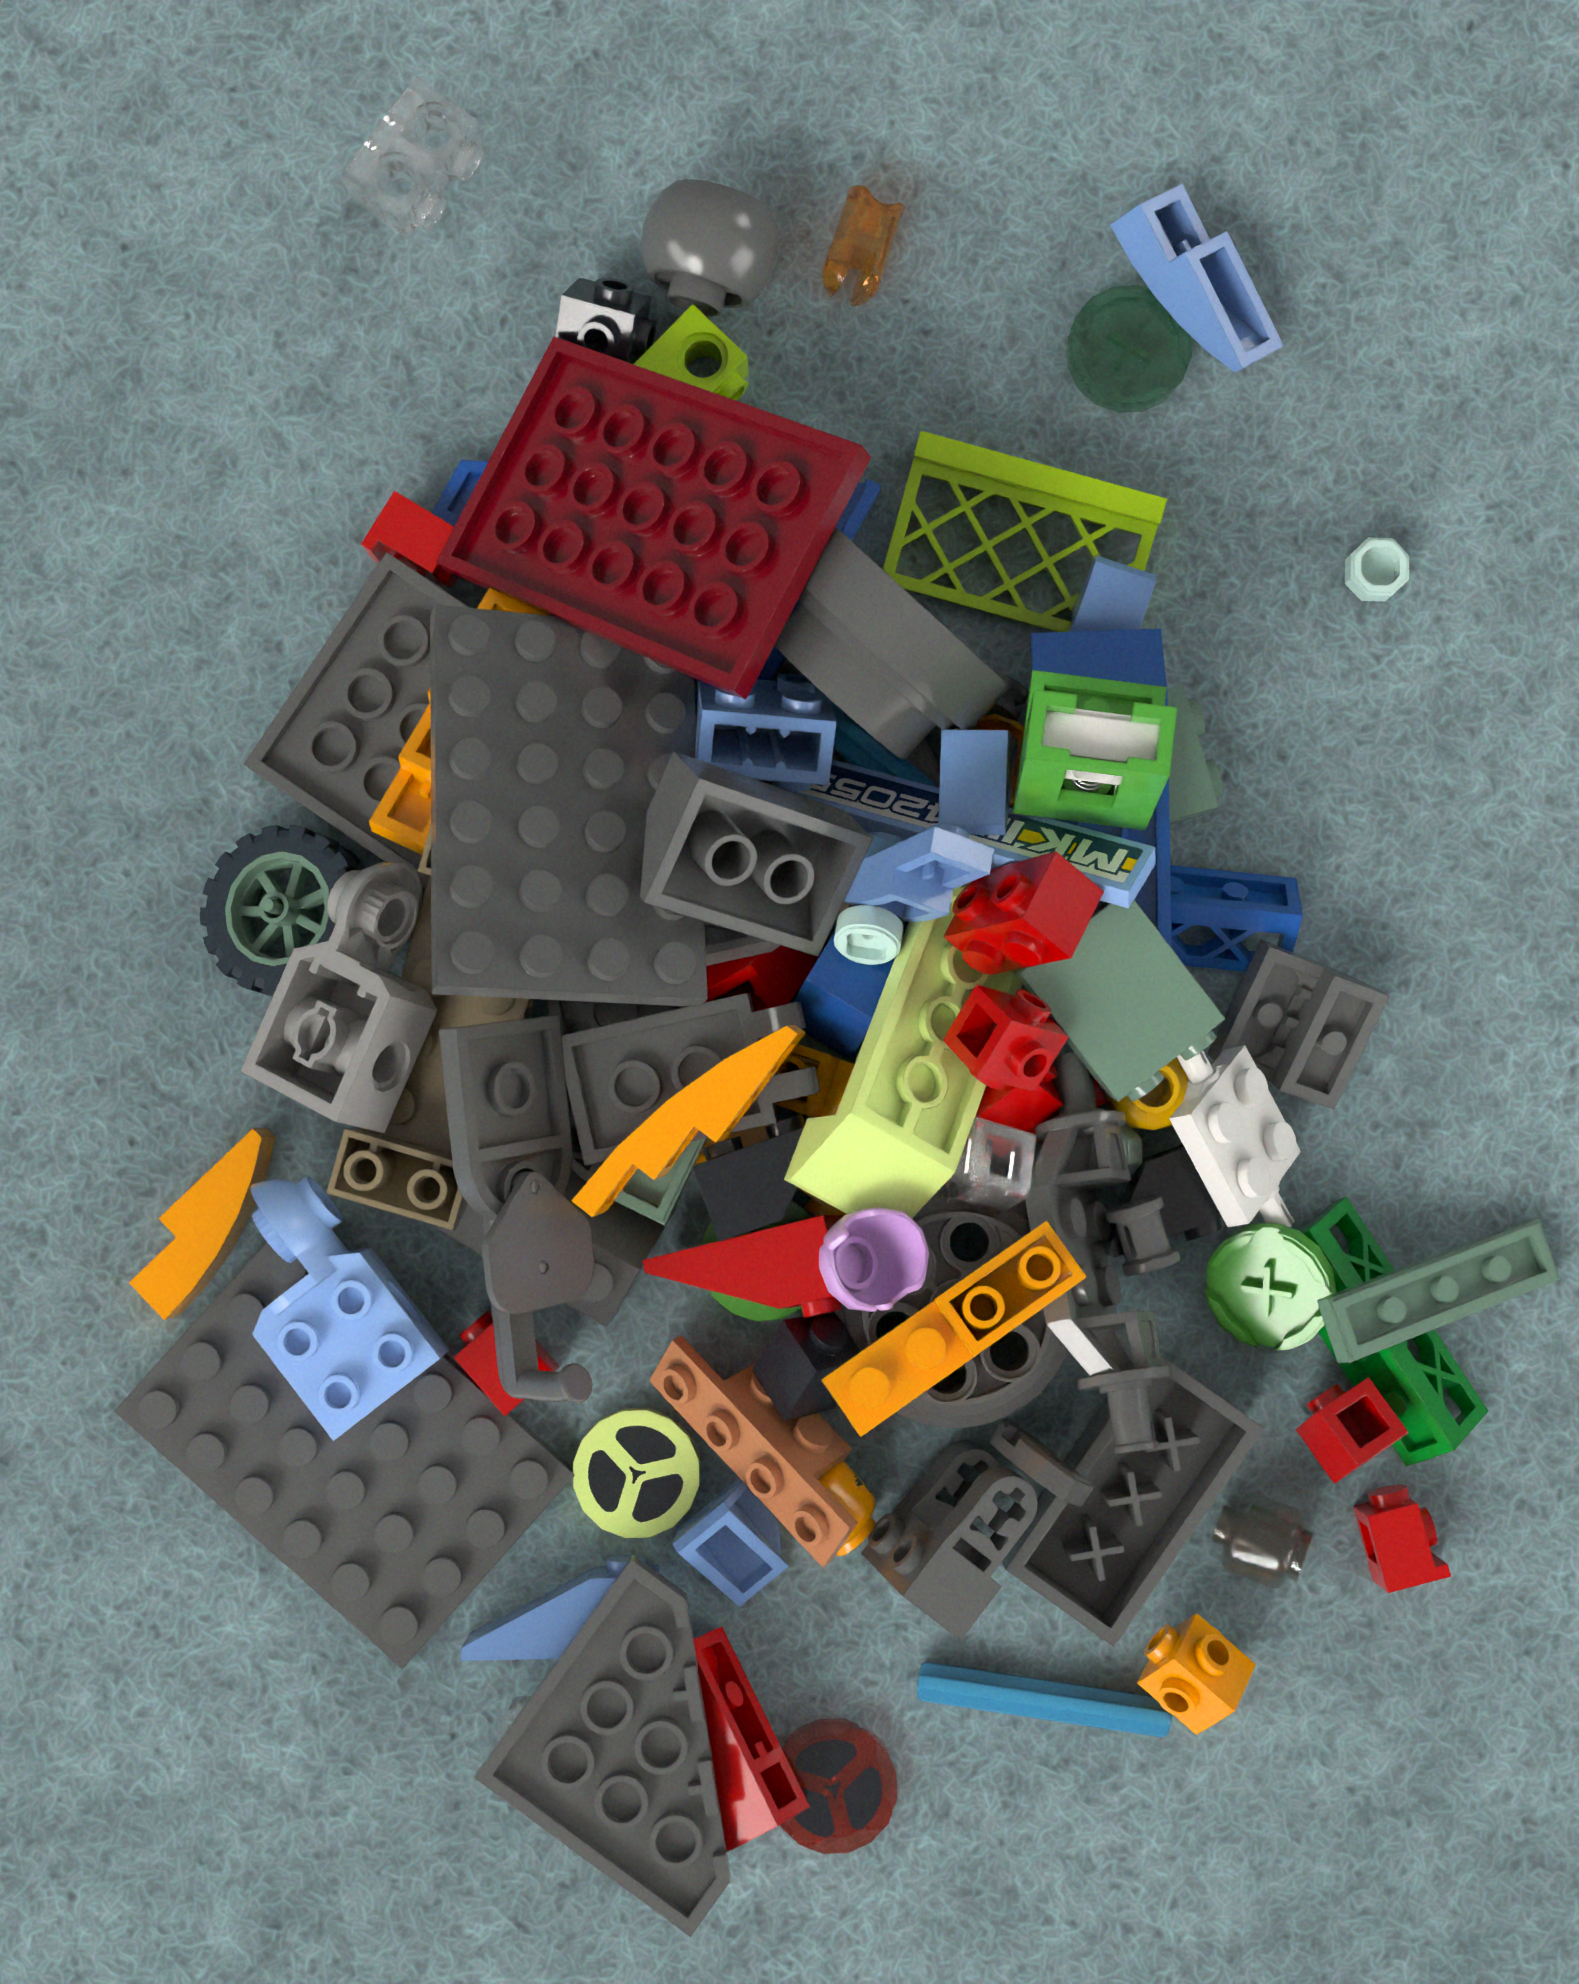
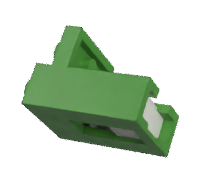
[1013,670,1177,830]

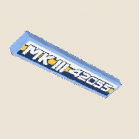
[790,759,1156,909]

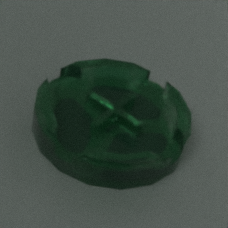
[1066,285,1192,413]

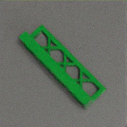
[1299,1197,1488,1467]

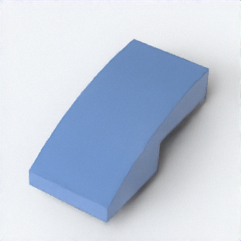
[1067,555,1156,632]

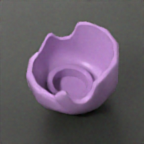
[819,1207,930,1312]

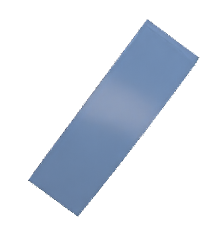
[1110,184,1284,373]

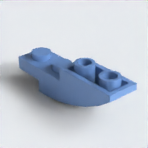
[844,824,994,923]

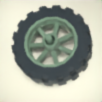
[200,825,361,997]

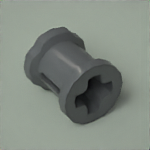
[1105,1195,1181,1276]

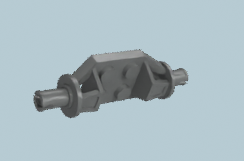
[1024,1053,1172,1454]

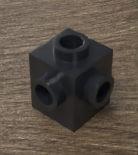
[555,278,656,364]

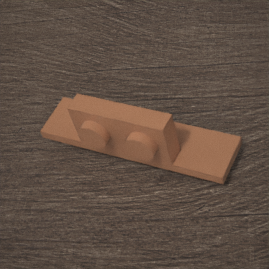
[649,1335,858,1567]

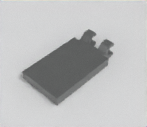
[561,993,821,1165]

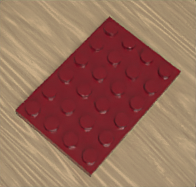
[436,336,871,700]

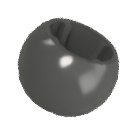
[640,179,779,316]

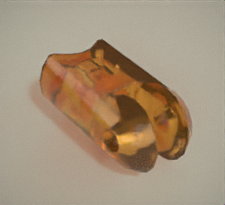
[822,185,905,307]

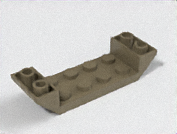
[326,825,534,1230]

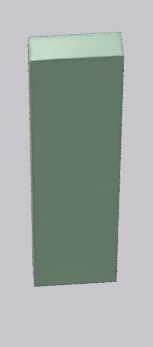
[1317,1218,1560,1363]

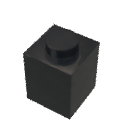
[752,1312,861,1421]

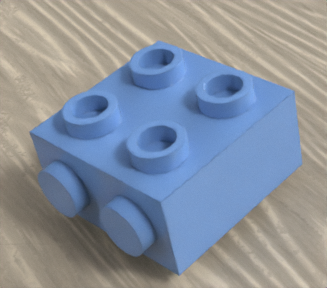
[695,673,837,791]

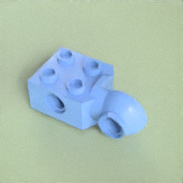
[250,1175,449,1441]

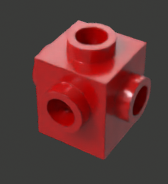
[943,984,1069,1092]

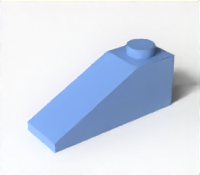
[461,1555,660,1661]

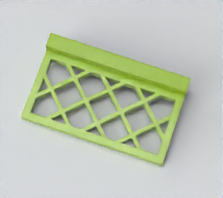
[883,431,1167,632]

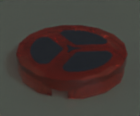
[780,1718,897,1854]

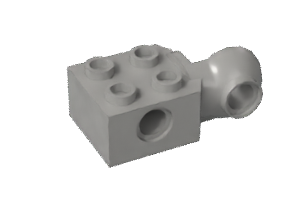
[241,862,437,1133]

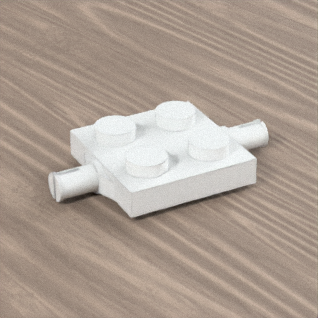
[1169,1045,1301,1227]

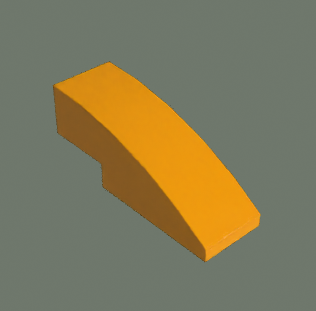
[129,1128,275,1320]

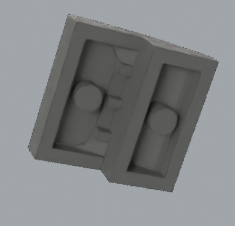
[1207,940,1390,1110]

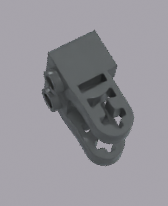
[861,1440,1038,1641]

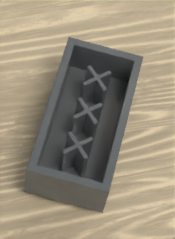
[1002,1355,1265,1647]

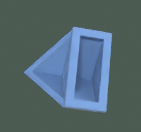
[673,1478,789,1607]

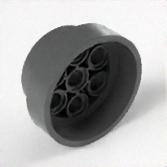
[774,527,1010,760]
[835,1178,1069,1428]

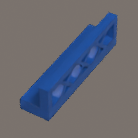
[1170,865,1303,972]

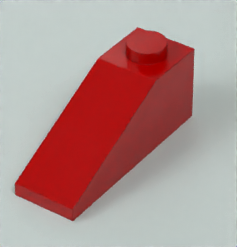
[642,1215,844,1318]
[694,1626,810,1852]

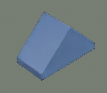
[938,730,1018,835]

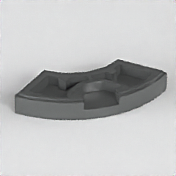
[989,1419,1094,1507]

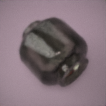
[1212,1492,1314,1589]

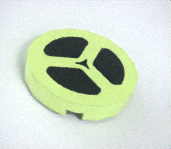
[573,1407,700,1538]

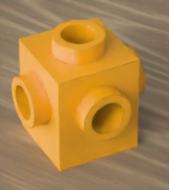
[1137,1613,1256,1735]

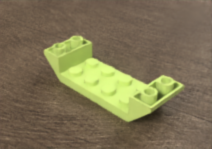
[784,882,1022,1218]

